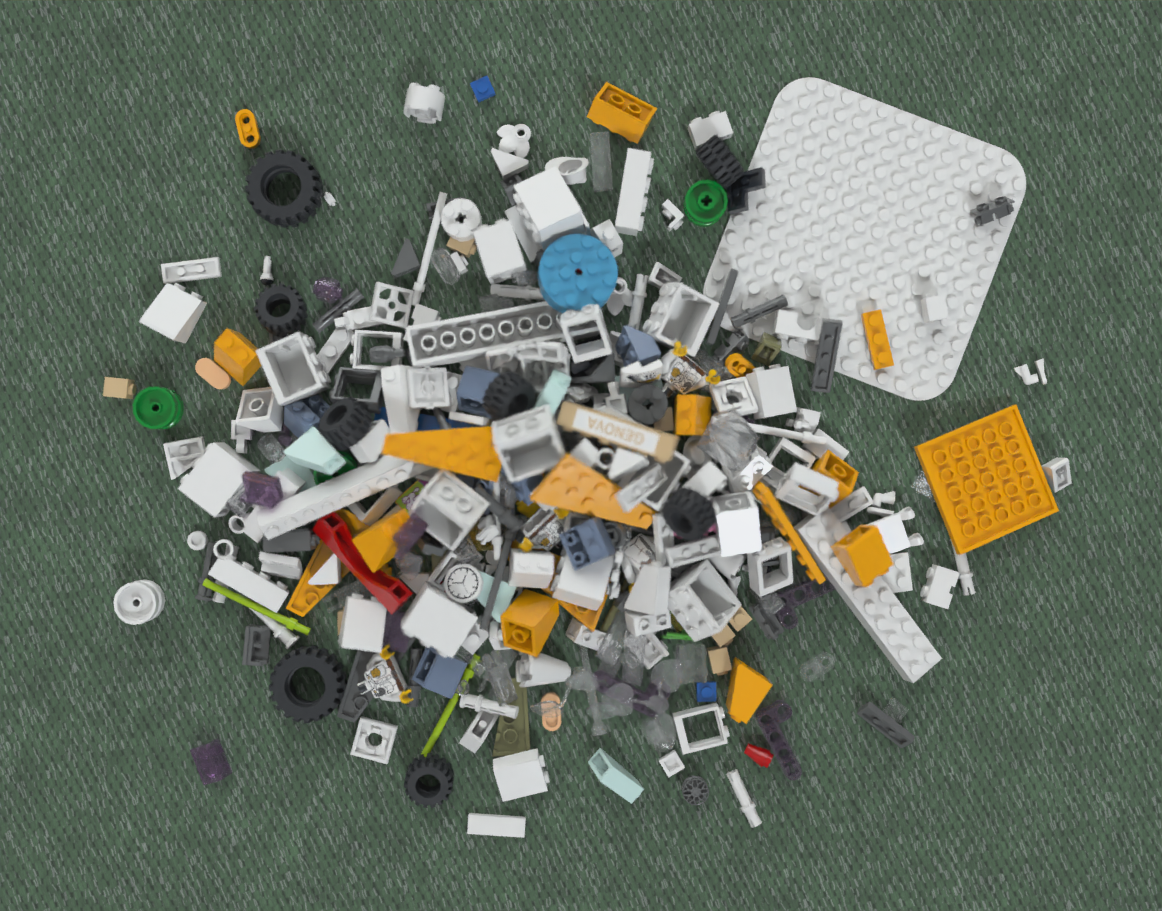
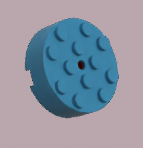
[537,234,618,314]

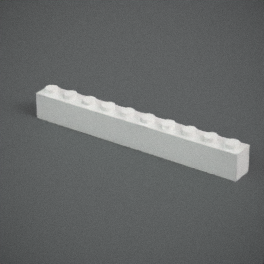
[257,455,434,540]

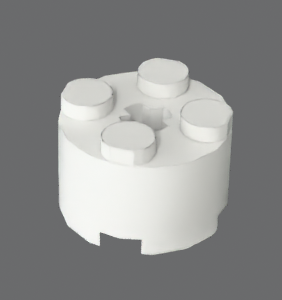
[403,83,445,124]
[441,198,482,242]

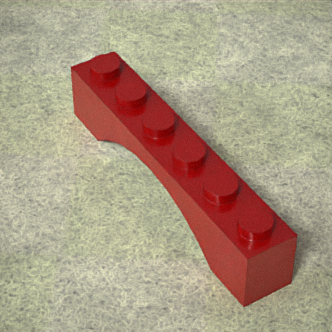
[313,511,413,614]

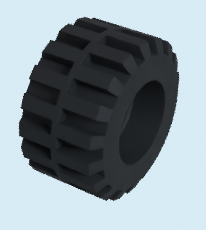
[696,135,744,189]
[254,283,308,337]
[483,371,536,421]
[318,397,372,450]
[662,487,717,541]
[404,753,454,808]

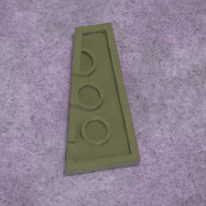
[492,677,531,757]

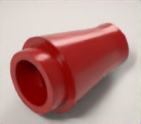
[744,743,774,768]

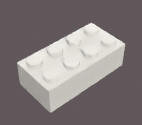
[615,148,654,236]

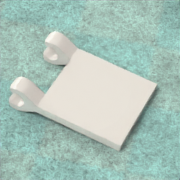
[866,507,924,554]

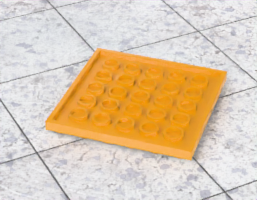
[914,404,1059,555]

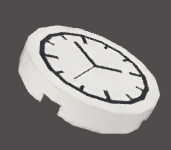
[444,564,484,603]

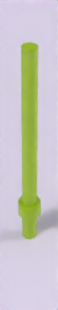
[202,579,311,636]
[421,653,481,757]

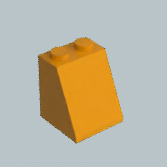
[214,328,262,386]
[673,395,712,436]
[798,450,859,509]
[352,508,415,573]
[830,525,894,587]
[500,589,559,657]
[726,657,772,724]

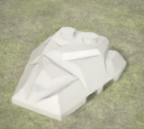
[486,341,570,408]

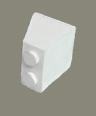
[139,282,207,343]
[711,491,762,557]
[508,548,554,589]
[338,593,387,653]

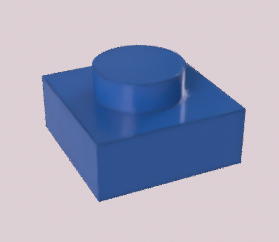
[470,76,496,103]
[696,681,716,702]

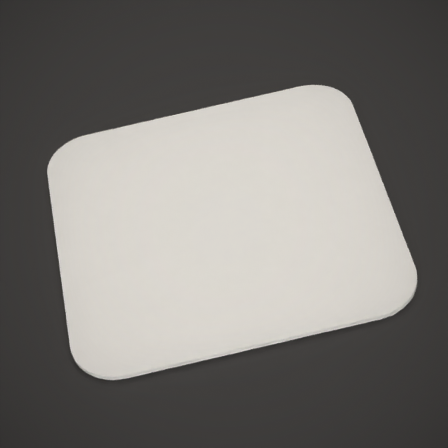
[703,77,1026,401]

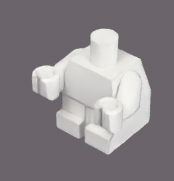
[785,407,821,434]

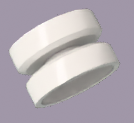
[113,579,165,625]

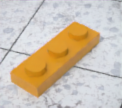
[861,309,894,370]

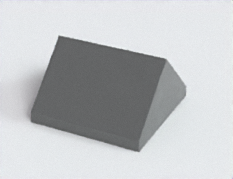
[570,352,615,384]

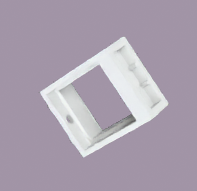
[560,304,612,363]
[350,330,404,371]
[759,437,816,494]
[775,462,839,516]
[347,483,402,526]
[747,537,793,597]
[672,702,730,755]

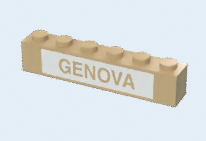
[556,401,679,463]

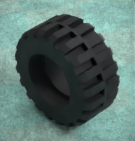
[245,149,324,228]
[269,645,347,723]

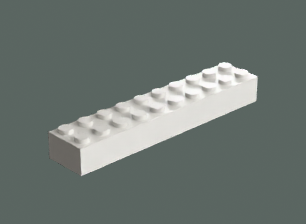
[405,301,603,368]
[793,507,942,683]

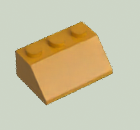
[587,82,657,144]

